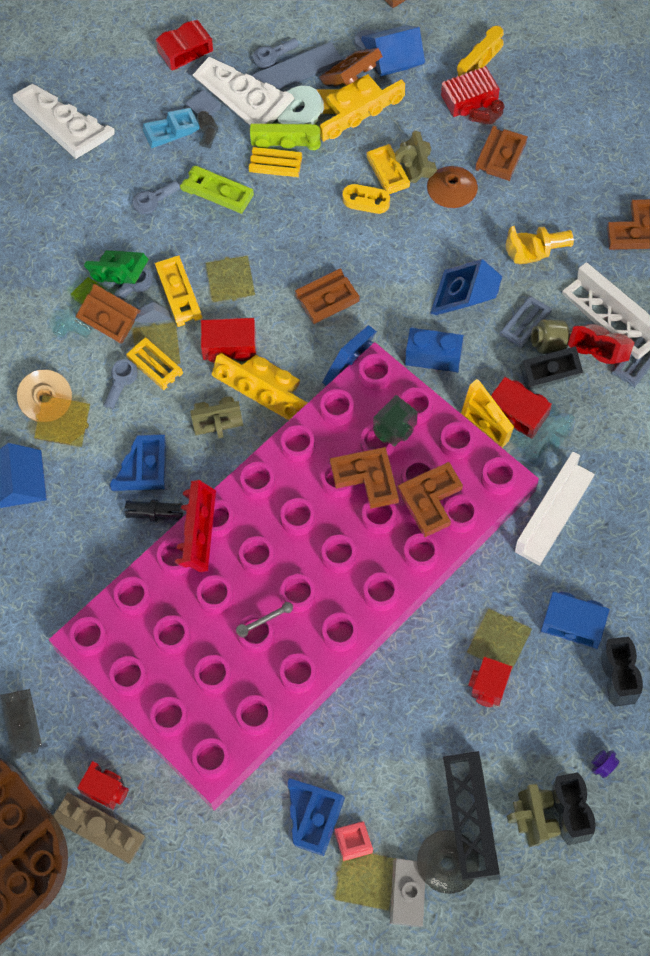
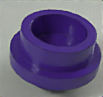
[591,750,620,778]

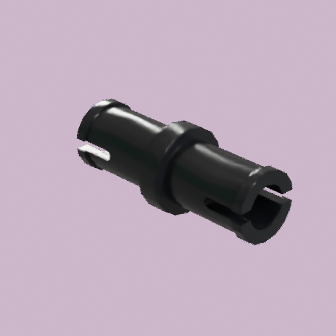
[125,499,184,522]

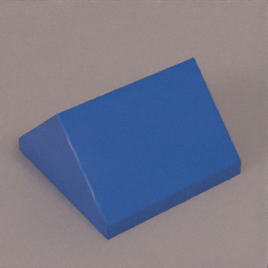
[361,25,425,77]
[0,443,47,508]

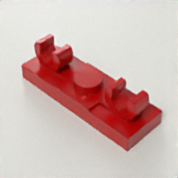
[175,480,216,572]

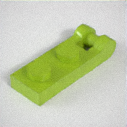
[250,124,321,150]
[180,166,254,214]

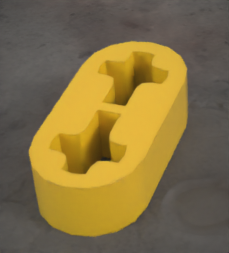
[343,184,390,214]

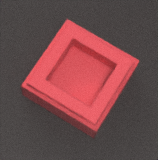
[334,821,373,861]

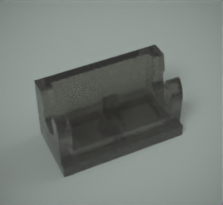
[0,689,42,761]

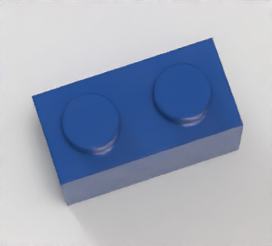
[405,328,464,373]
[541,592,610,649]

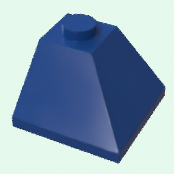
[430,259,503,315]

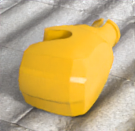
[506,226,574,264]

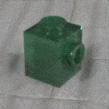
[373,395,418,447]

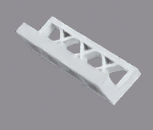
[562,262,650,359]
[515,452,595,566]

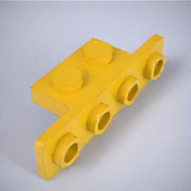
[320,74,405,142]
[212,353,308,420]

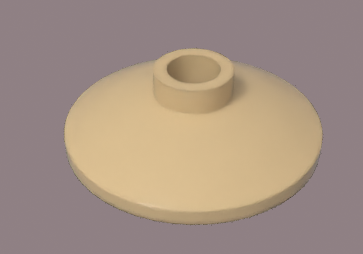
[17,370,72,423]

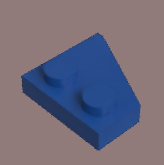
[287,778,345,856]

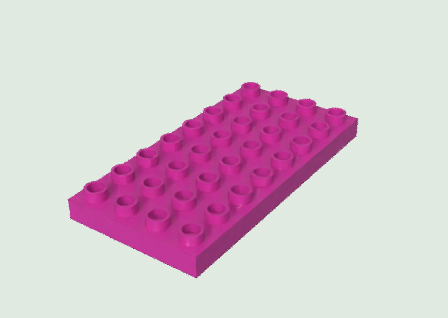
[49,342,539,811]

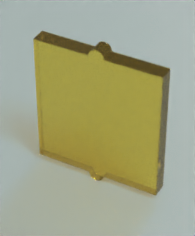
[206,256,255,302]
[133,323,181,370]
[34,395,90,447]
[467,609,532,672]
[335,854,396,911]

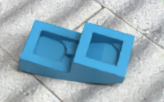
[143,108,200,149]

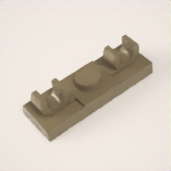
[53,793,146,864]

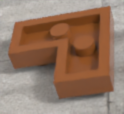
[607,199,650,250]
[330,447,399,509]
[398,462,463,538]

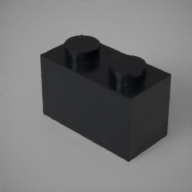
[519,346,583,390]

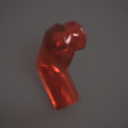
[469,100,505,125]

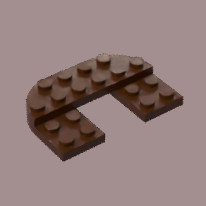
[0,758,68,945]

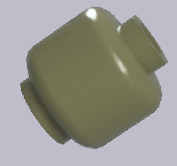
[531,319,572,354]

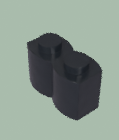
[601,636,643,707]
[551,772,596,845]

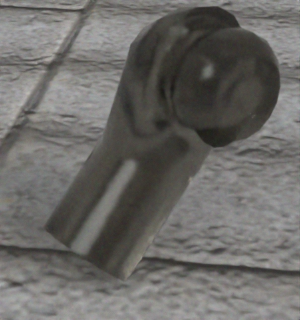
[197,111,218,149]

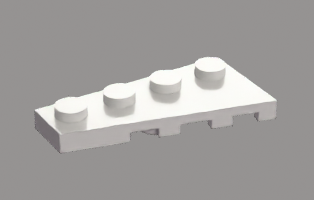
[193,57,295,125]
[13,84,114,159]

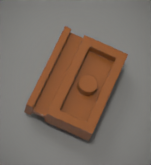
[475,126,528,181]
[295,268,360,324]
[76,284,141,344]

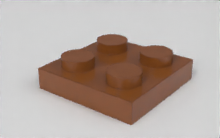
[319,48,383,87]

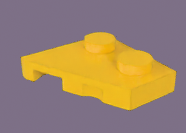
[461,379,514,448]

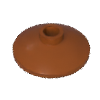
[427,166,478,208]

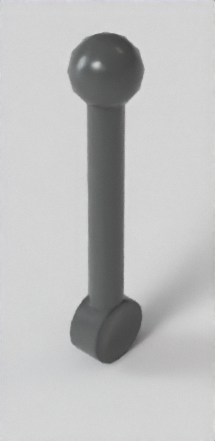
[236,602,293,638]

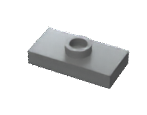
[390,859,426,927]

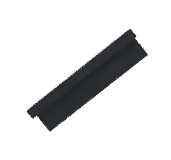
[443,751,501,881]

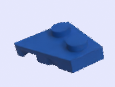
[322,325,377,386]
[110,435,166,491]

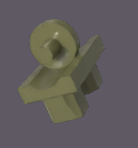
[395,130,437,183]
[190,396,243,439]
[506,784,561,847]

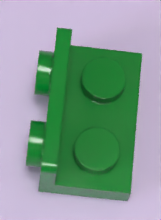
[84,250,149,284]

